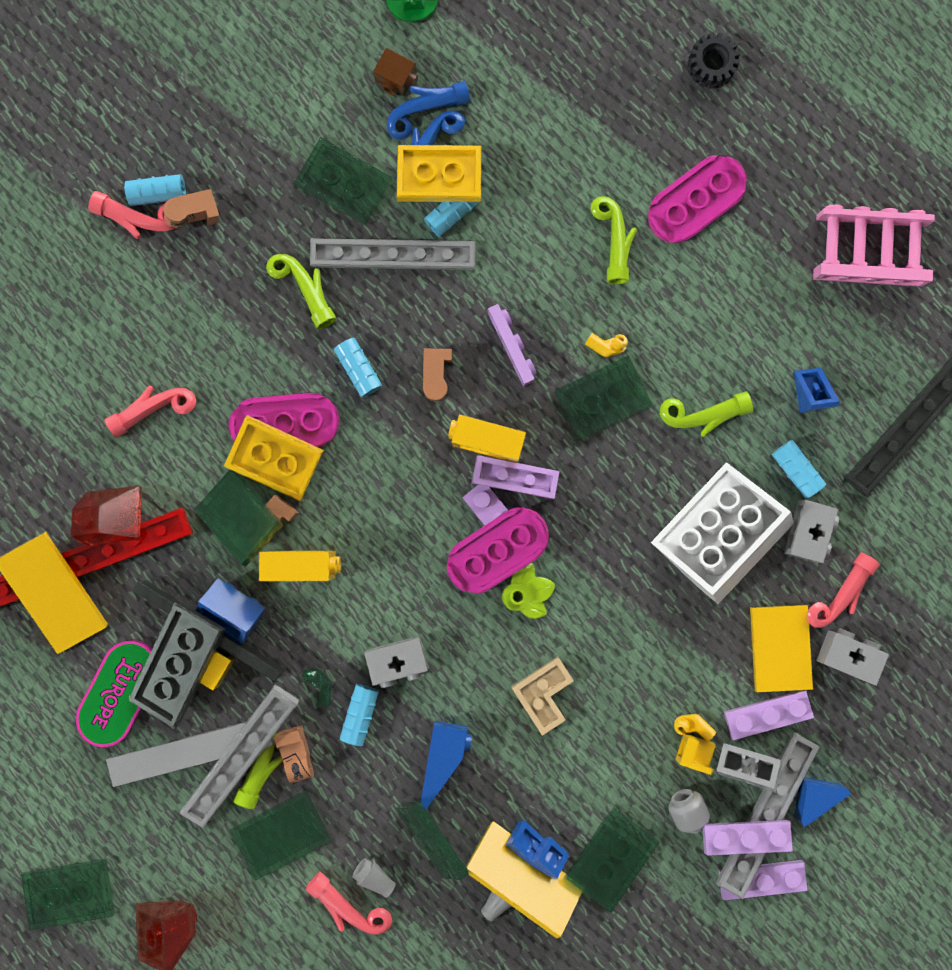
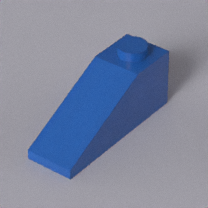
[419,721,472,811]

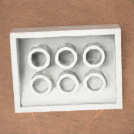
[651,462,794,604]

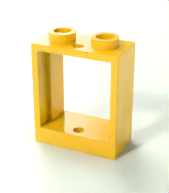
[448,414,526,463]
[259,551,341,581]

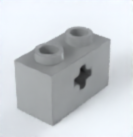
[784,500,839,563]
[816,628,889,686]
[364,636,429,688]
[717,743,782,792]

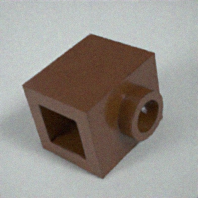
[373,47,418,97]

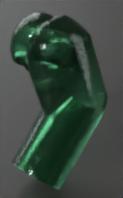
[302,668,331,706]

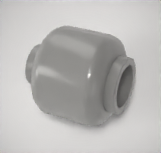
[668,789,710,834]

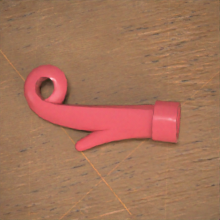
[88,191,174,239]
[105,386,196,438]
[807,552,880,628]
[305,871,392,935]

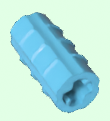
[124,174,186,206]
[424,202,479,237]
[334,338,382,398]
[772,440,826,499]
[340,684,379,746]

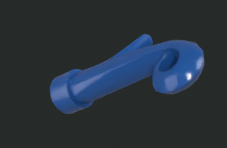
[387,81,471,140]
[396,110,465,177]

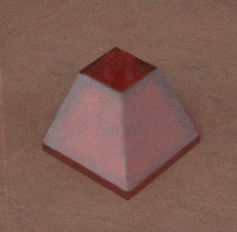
[71,486,142,546]
[135,900,197,970]

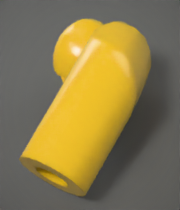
[585,333,628,357]
[674,714,716,742]

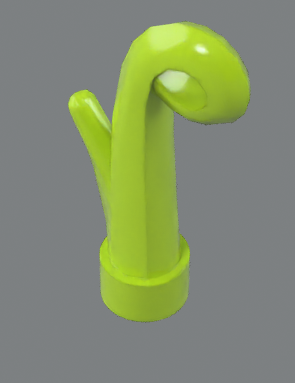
[590,196,637,284]
[266,254,337,330]
[660,391,753,437]
[234,733,283,809]

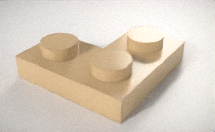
[511,656,574,735]

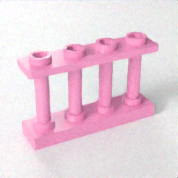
[813,205,935,287]

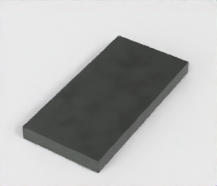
[128,601,226,729]

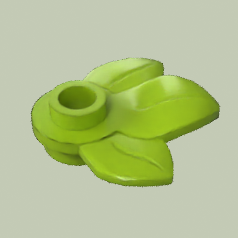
[502,563,555,619]

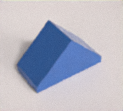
[794,368,839,413]
[794,777,851,827]

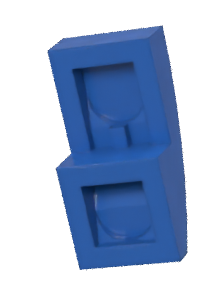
[505,820,569,879]

